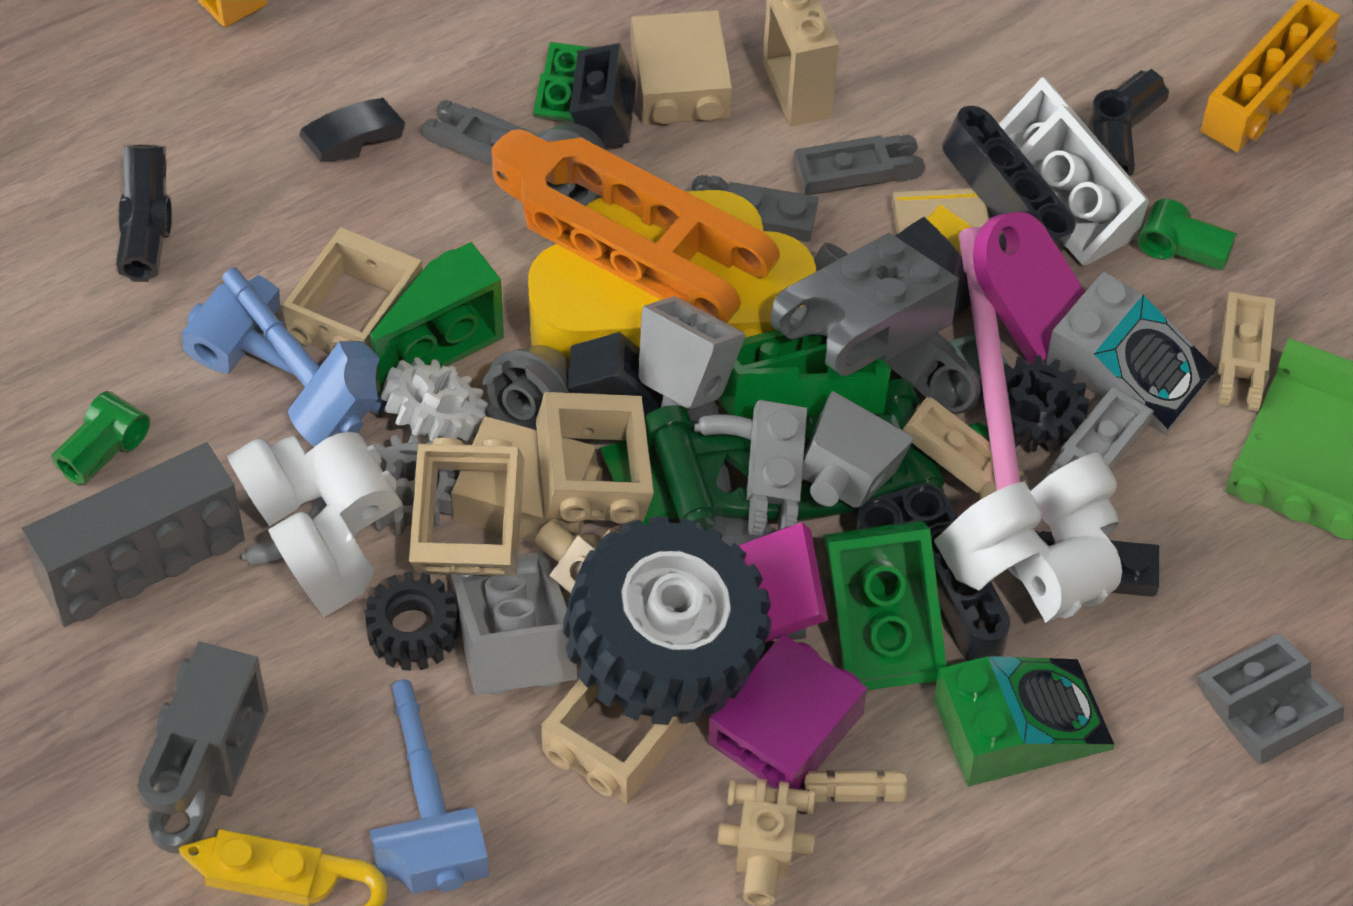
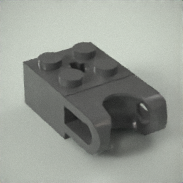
[771,233,959,376]
[138,641,268,853]

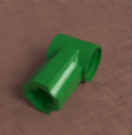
[1137,198,1237,271]
[51,391,150,486]

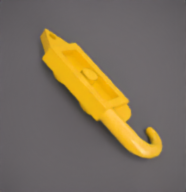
[179,829,388,906]

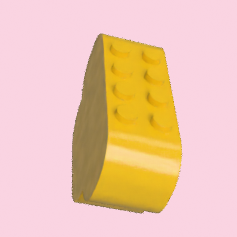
[528,190,816,361]

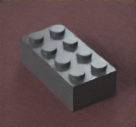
[22,442,245,627]

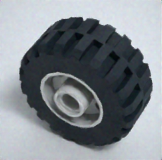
[563,516,772,725]

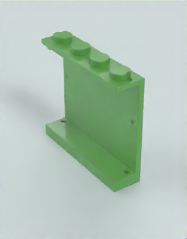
[1225,338,1353,540]

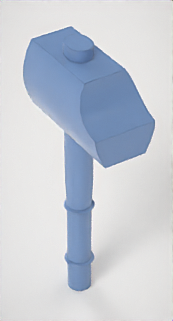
[222,267,380,447]
[182,274,387,416]
[370,679,489,894]

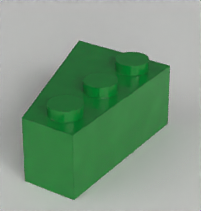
[718,330,891,419]

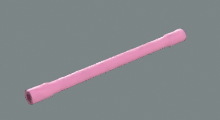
[959,227,1020,491]

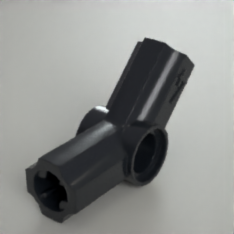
[1088,69,1169,176]
[116,144,172,282]

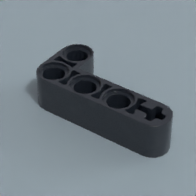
[942,105,1076,252]
[856,483,1011,661]

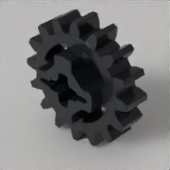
[983,355,1090,452]

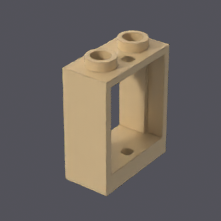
[763,0,839,127]
[282,227,422,353]
[536,392,654,524]
[409,437,525,576]
[541,679,692,804]

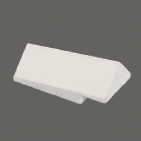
[999,77,1149,266]

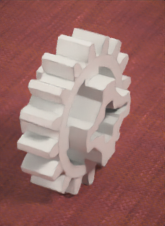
[381,358,488,442]

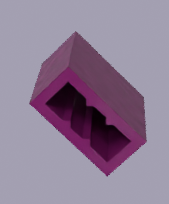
[708,634,867,790]

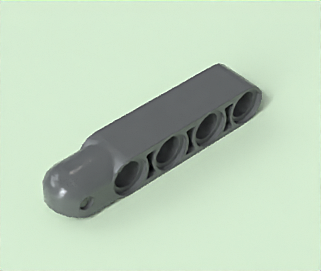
[814,242,983,413]

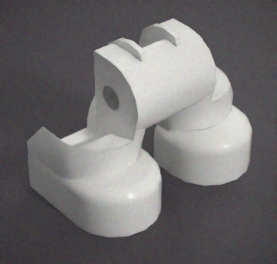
[227,432,403,618]
[934,452,1122,623]

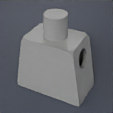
[638,296,745,413]
[802,391,914,507]

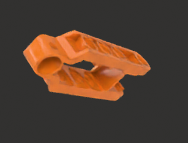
[491,129,780,323]

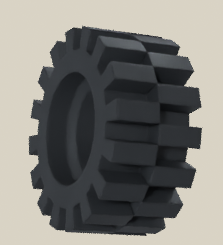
[365,572,458,671]

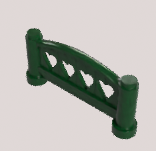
[644,379,944,531]

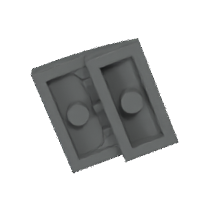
[1197,633,1344,764]

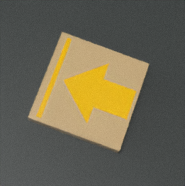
[892,188,989,256]

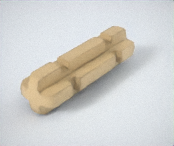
[804,770,907,802]

